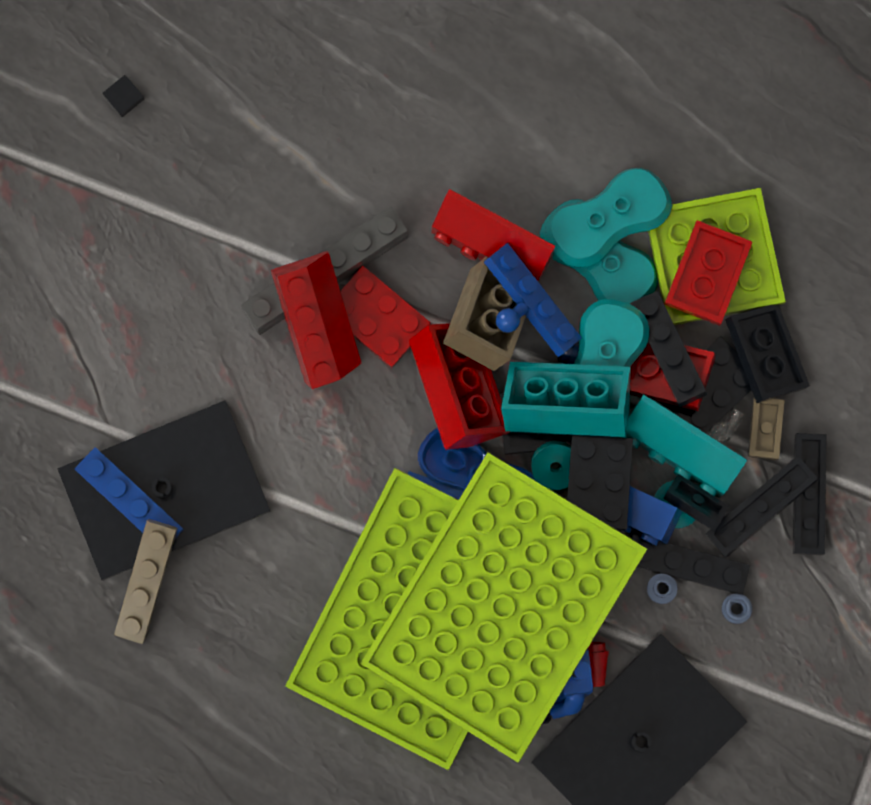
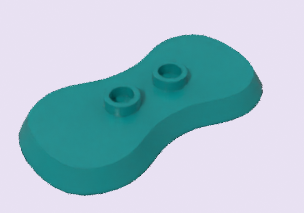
[545,168,672,268]
[540,199,659,305]
[574,299,649,367]

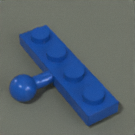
[484,243,582,357]

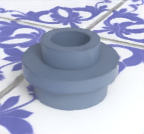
[647,574,677,604]
[721,593,752,624]

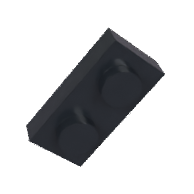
[663,474,729,531]

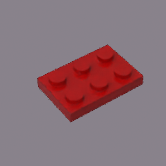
[664,220,753,326]
[340,266,431,369]
[630,343,716,411]

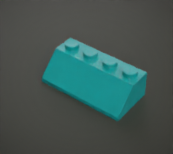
[501,362,631,437]
[623,394,747,497]

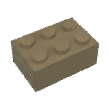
[443,257,526,371]

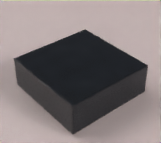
[102,75,144,117]

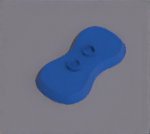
[418,428,536,491]

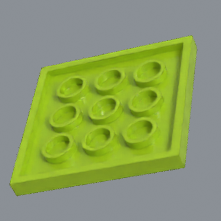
[648,188,786,325]

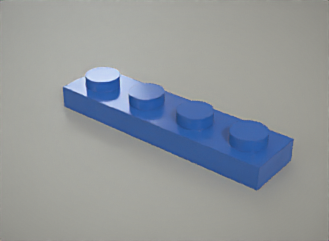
[75,447,184,539]

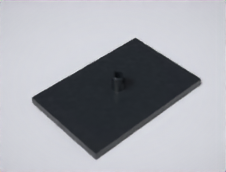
[57,400,271,581]
[531,634,747,805]

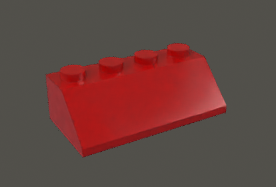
[431,189,555,282]
[271,251,362,389]
[409,323,510,450]

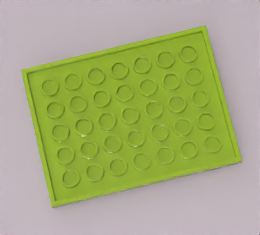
[361,452,648,763]
[285,468,468,771]

